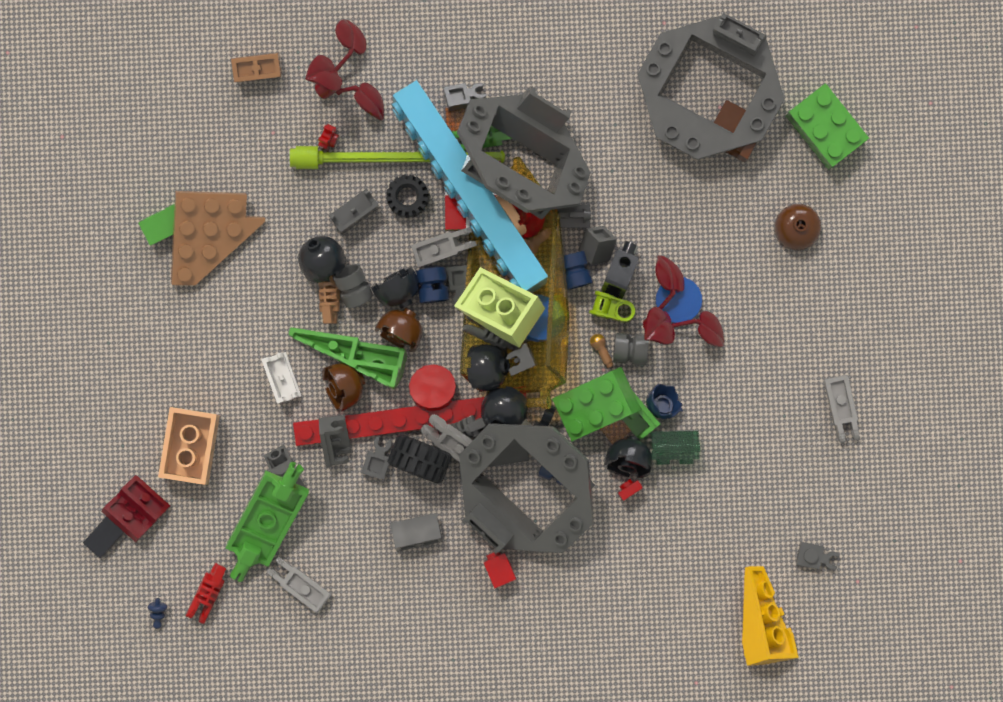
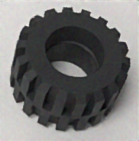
[387,434,452,483]

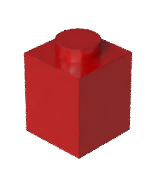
[483,552,516,589]

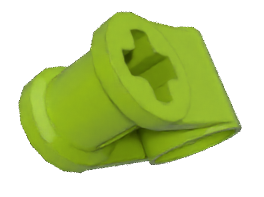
[589,291,635,323]

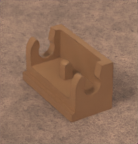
[231,52,282,82]

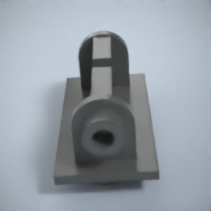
[544,204,591,228]

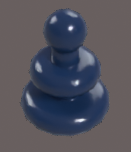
[147,598,167,629]

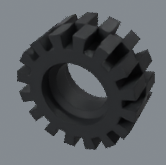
[386,174,429,218]

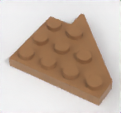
[171,191,265,286]

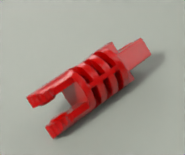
[185,563,226,624]

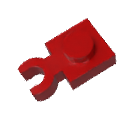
[318,124,339,152]

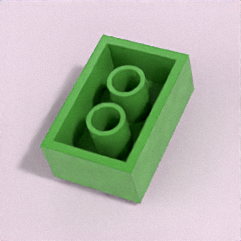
[786,83,869,171]
[552,367,641,442]

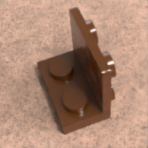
[714,100,756,163]

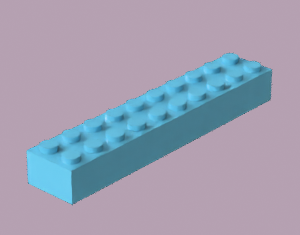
[392,80,548,293]

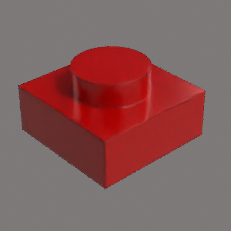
[617,479,643,501]

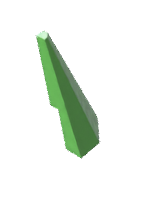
[289,327,407,389]

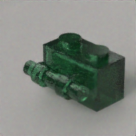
[650,431,700,465]

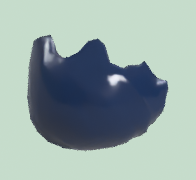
[646,384,683,420]

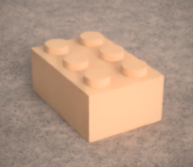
[158,407,220,485]

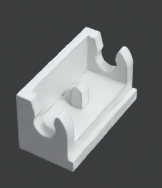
[261,352,301,404]

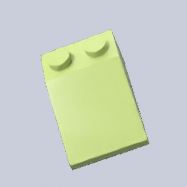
[454,267,545,347]

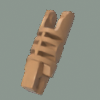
[318,274,340,324]

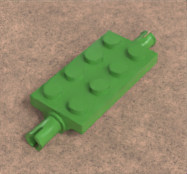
[225,462,309,582]

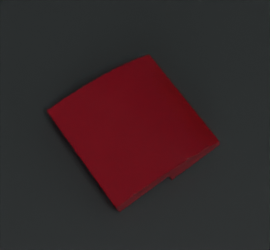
[101,475,171,542]

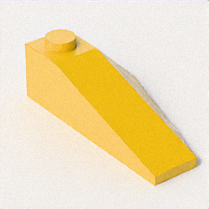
[742,566,799,666]

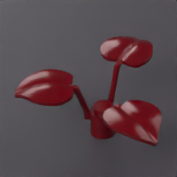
[305,19,384,121]
[643,255,724,347]

